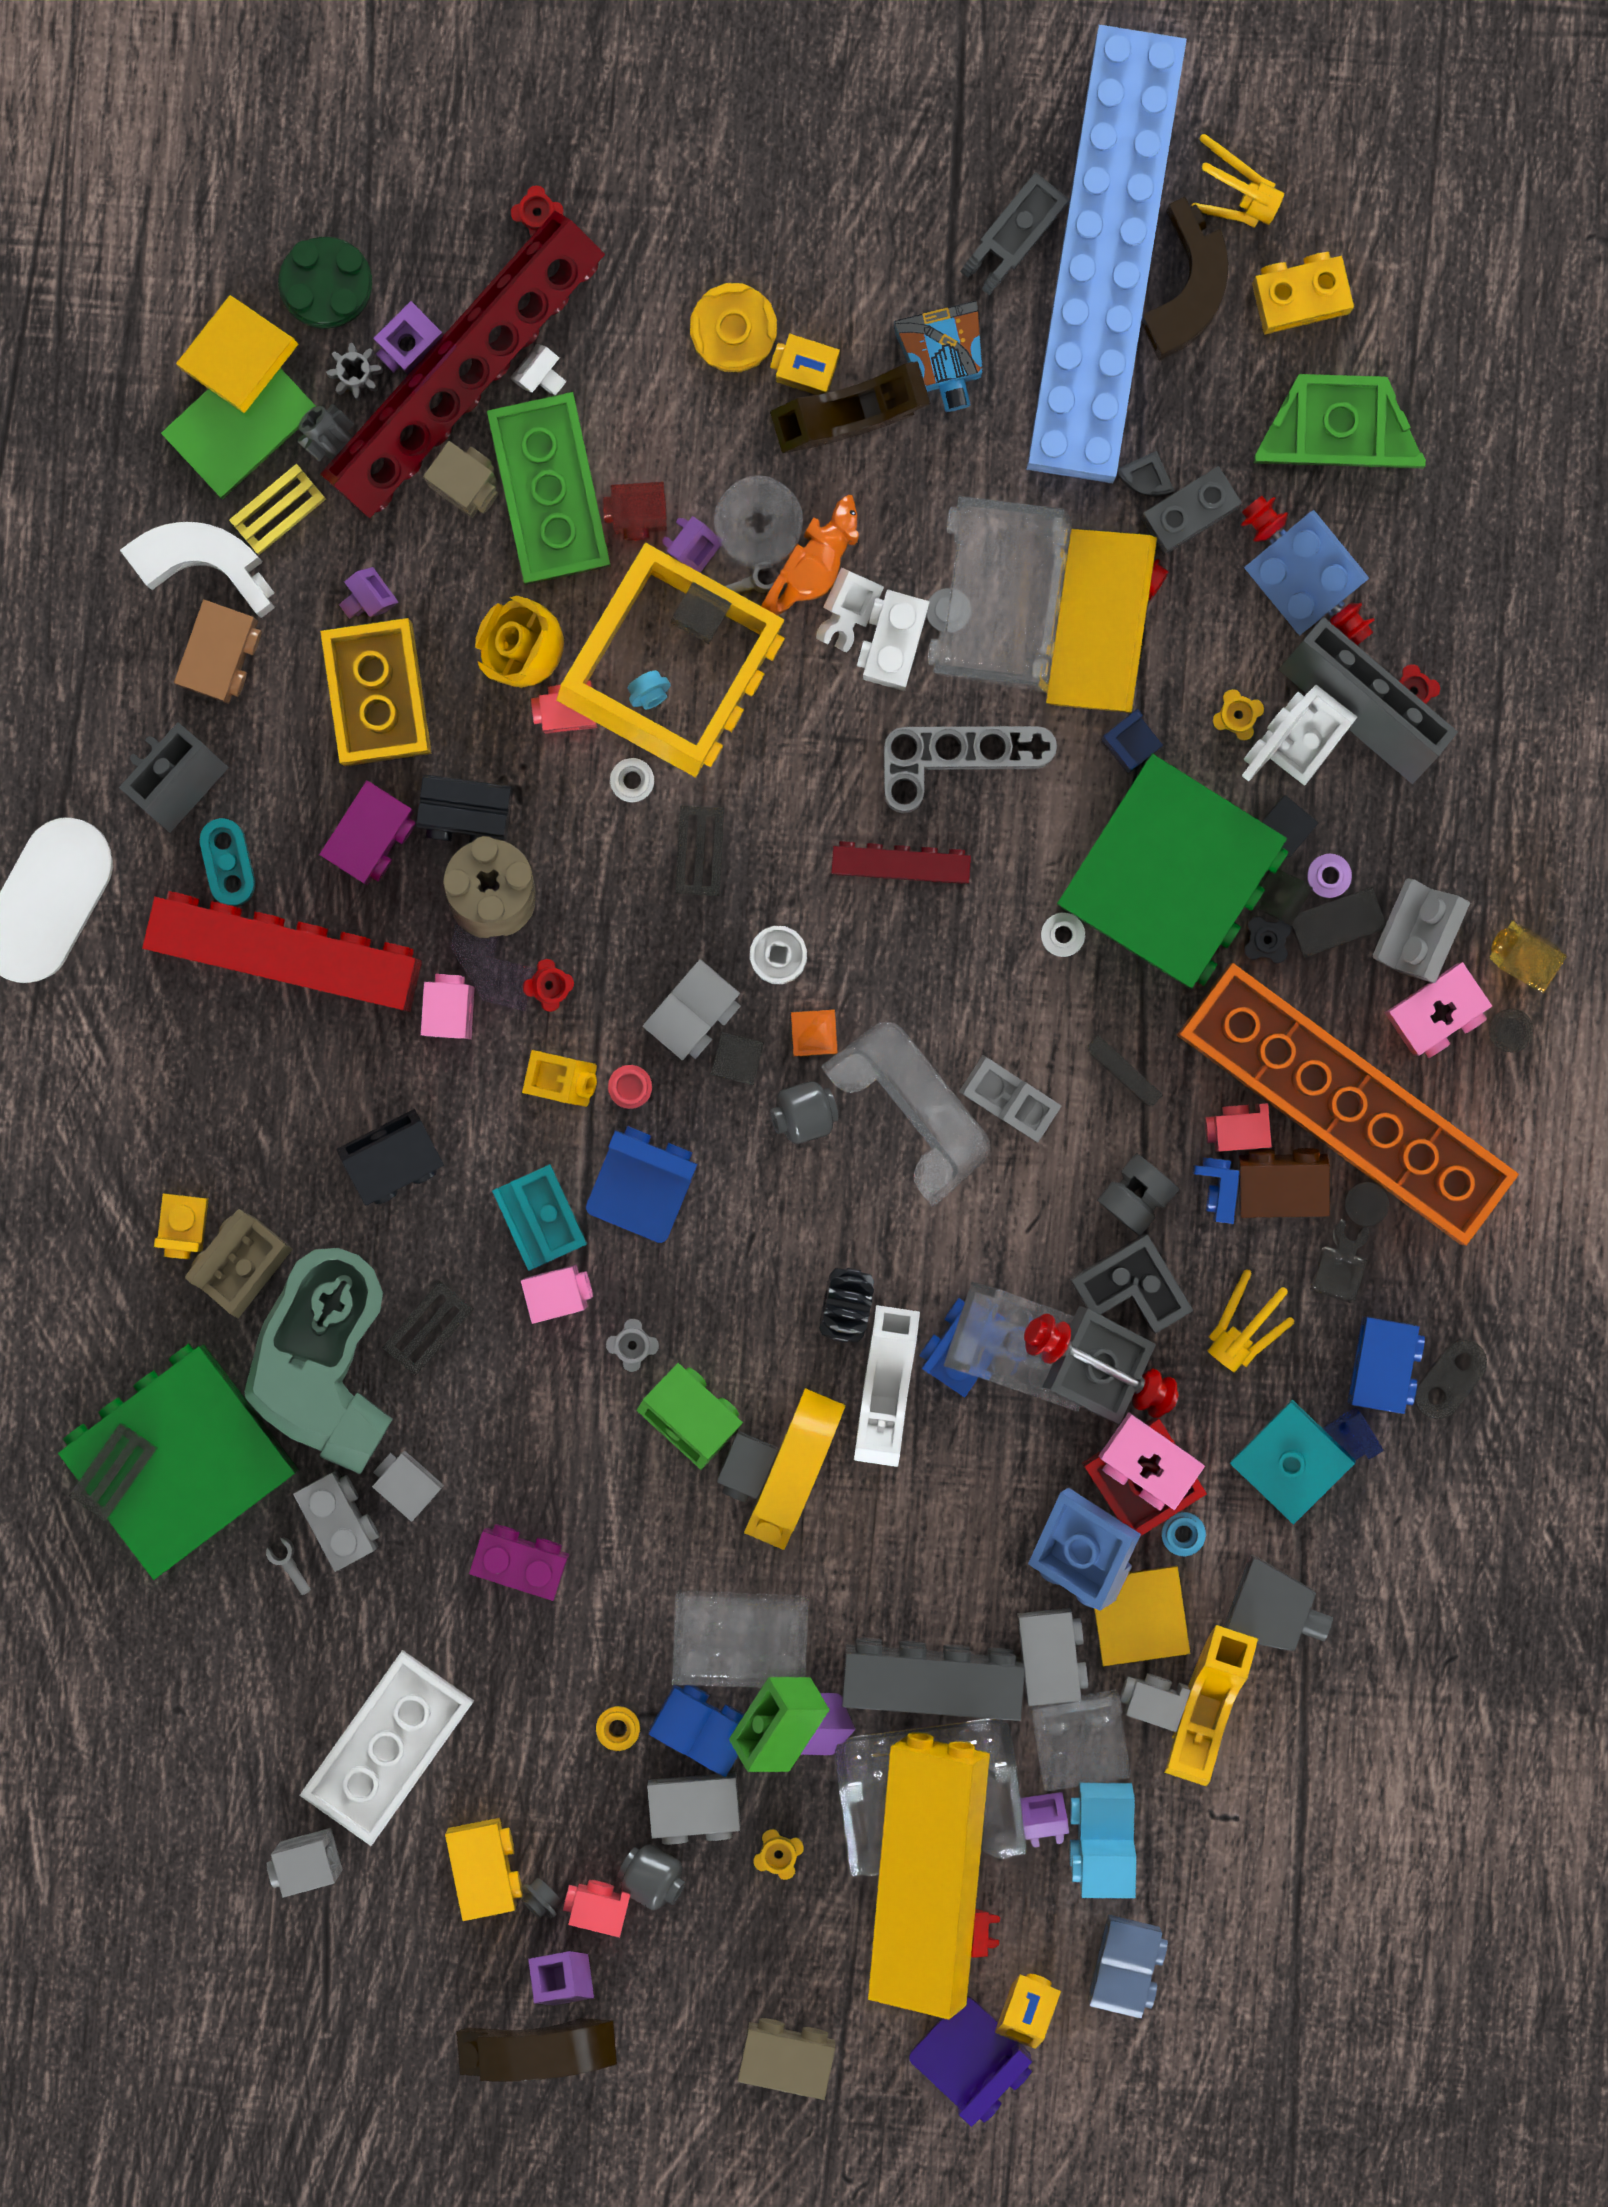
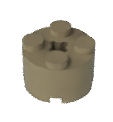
[443,836,536,938]

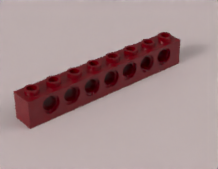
[320,211,605,518]

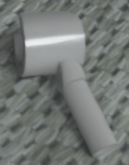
[725,563,774,593]
[266,1537,311,1595]

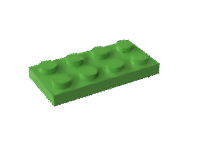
[487,392,611,585]

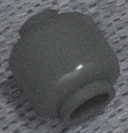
[770,1081,838,1144]
[617,1844,686,1911]

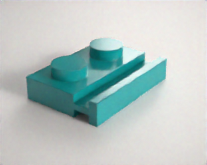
[492,1164,587,1271]

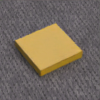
[176,295,298,413]
[1094,1565,1190,1666]

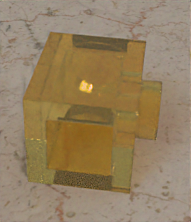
[1489,920,1567,993]

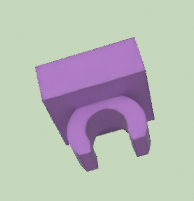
[662,516,723,573]
[339,567,399,619]
[1019,1792,1069,1847]

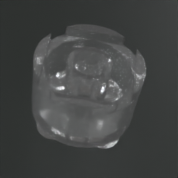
[714,476,803,570]

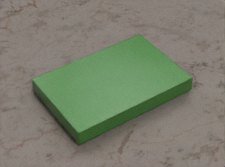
[161,368,316,500]

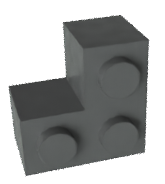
[1069,1233,1193,1334]

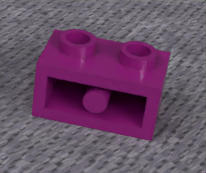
[319,781,416,885]
[469,1524,569,1601]

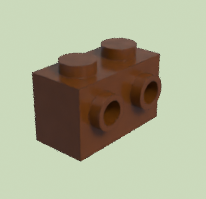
[1239,1148,1330,1218]

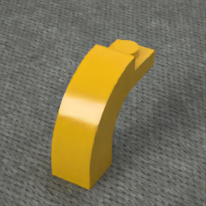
[744,1388,846,1550]
[1164,1625,1258,1787]

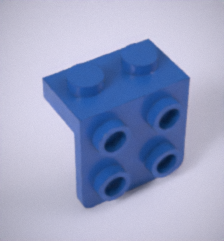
[586,1126,698,1243]

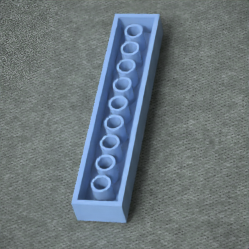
[1026,25,1187,484]

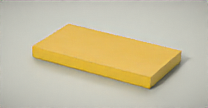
[1046,529,1157,713]

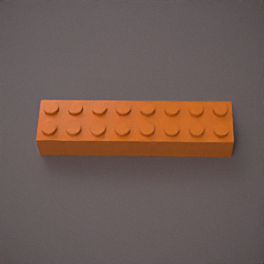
[1177,963,1519,1246]

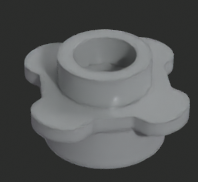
[606,1319,659,1372]

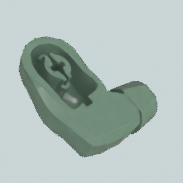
[244,1248,393,1474]

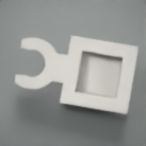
[816,567,884,652]

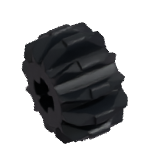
[819,1268,874,1343]

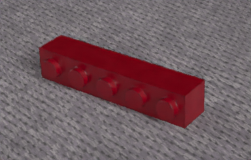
[831,841,971,884]

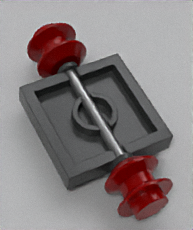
[1024,1306,1178,1425]

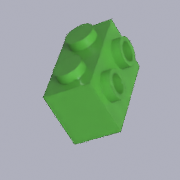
[636,1363,743,1470]
[729,1677,830,1772]

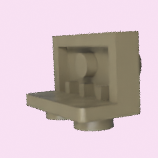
[185,1209,293,1319]

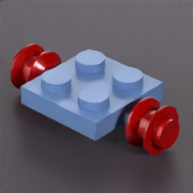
[1240,496,1375,645]

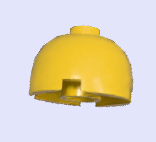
[475,596,564,688]

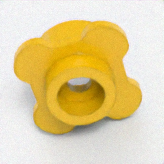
[1213,689,1264,741]
[754,1829,804,1880]

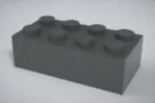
[842,1638,1025,1721]

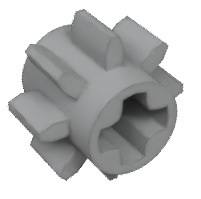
[326,343,383,401]

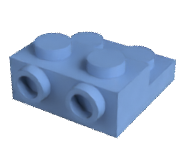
[1028,1487,1141,1611]

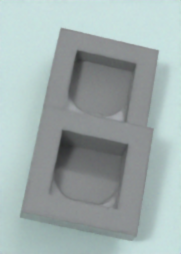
[959,1055,1061,1143]

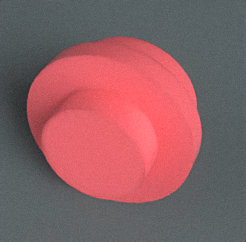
[608,1065,652,1109]

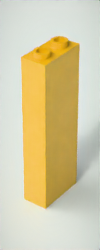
[868,1732,990,2019]

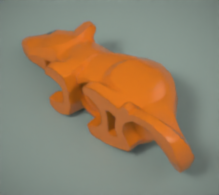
[761,495,859,615]

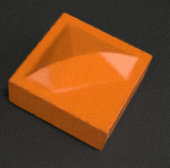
[791,1010,838,1056]

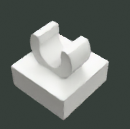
[510,344,566,396]

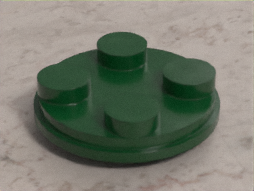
[278,237,372,329]

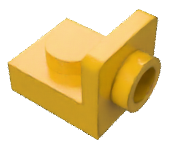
[522,1050,597,1107]
[154,1193,209,1259]

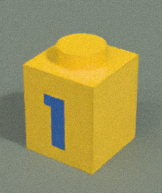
[770,333,840,395]
[995,1974,1061,2049]

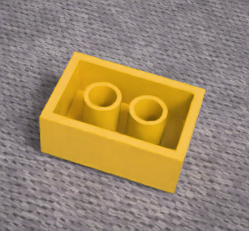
[320,618,432,766]

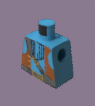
[894,301,982,412]

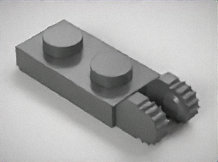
[960,172,1070,295]

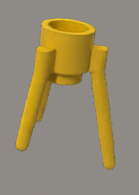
[1191,134,1285,228]
[1207,1269,1294,1373]

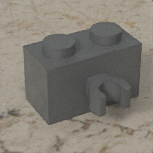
[119,722,229,833]

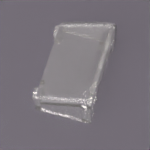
[928,496,1072,693]
[821,1022,990,1207]
[835,1719,1027,1877]

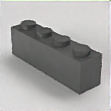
[1278,617,1458,784]

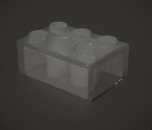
[944,1282,1080,1412]
[672,1590,809,1688]

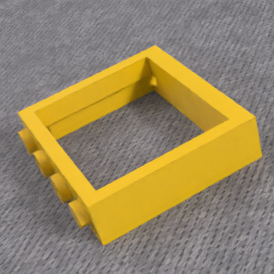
[556,542,785,778]

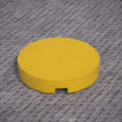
[690,283,777,372]

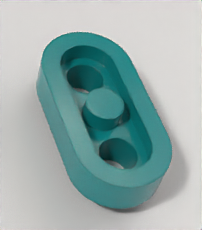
[200,818,255,906]

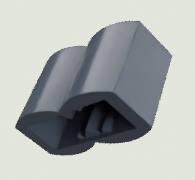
[1088,1915,1168,2018]

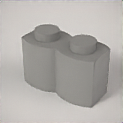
[643,959,741,1061]

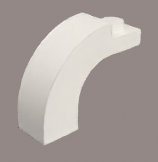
[120,522,275,618]
[854,1305,920,1467]

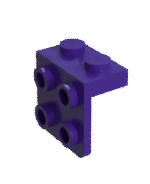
[909,1996,1032,2127]

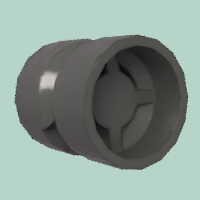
[1097,1153,1180,1236]

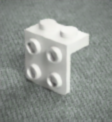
[1242,685,1358,786]

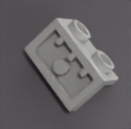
[1373,878,1470,983]

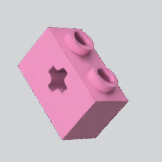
[1384,962,1492,1058]
[421,974,475,1039]
[521,1264,593,1324]
[1099,1413,1205,1511]

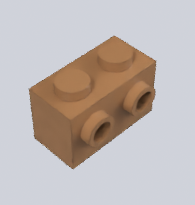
[174,599,262,704]

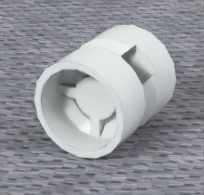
[750,926,807,984]

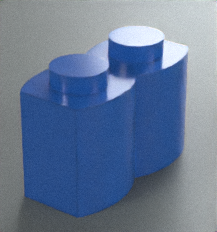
[648,1683,744,1777]

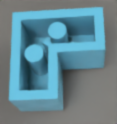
[1069,1783,1136,1898]

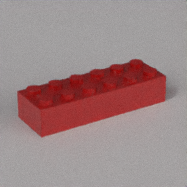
[142,891,422,1012]

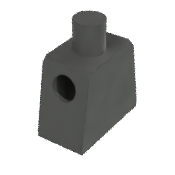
[1223,1554,1333,1651]

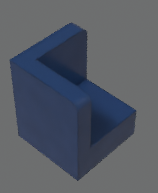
[1101,709,1163,774]

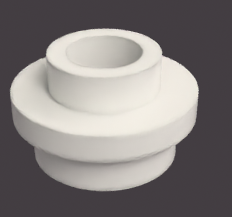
[610,758,654,802]
[1041,913,1085,957]

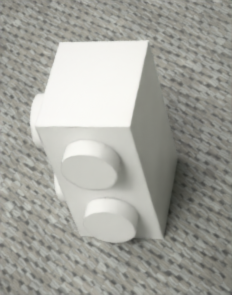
[857,590,930,691]

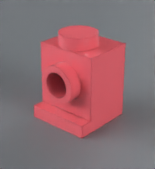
[531,680,597,734]
[1205,1103,1272,1152]
[563,1880,630,1938]

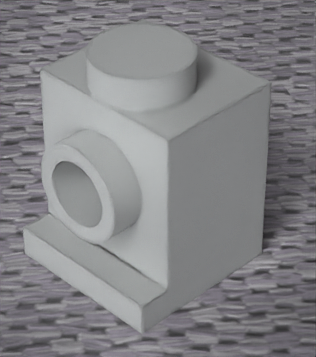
[1119,1673,1191,1732]

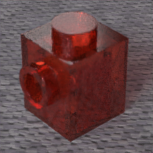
[603,482,668,541]

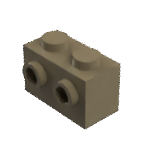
[423,441,499,518]
[738,2018,835,2100]

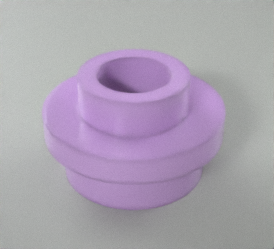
[1307,854,1352,898]

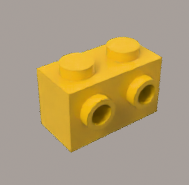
[1252,252,1354,335]

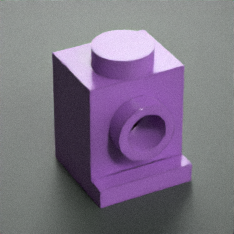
[373,301,443,375]

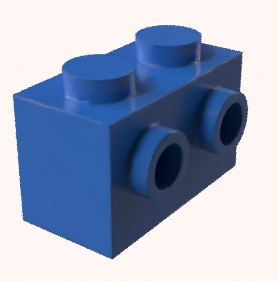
[1347,1316,1425,1414]

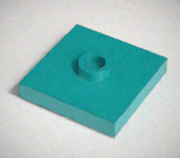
[1230,1400,1356,1525]

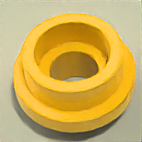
[596,1706,640,1751]

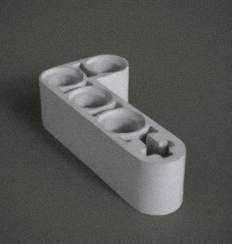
[884,726,1057,814]

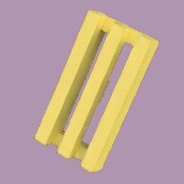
[229,463,326,555]

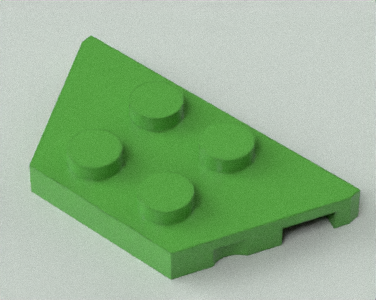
[1254,374,1426,469]

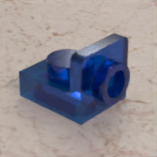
[1322,1407,1384,1460]

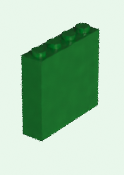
[1057,753,1289,989]
[58,1344,299,1580]

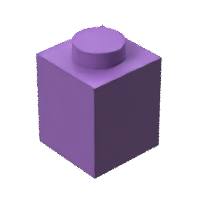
[528,1951,594,2006]

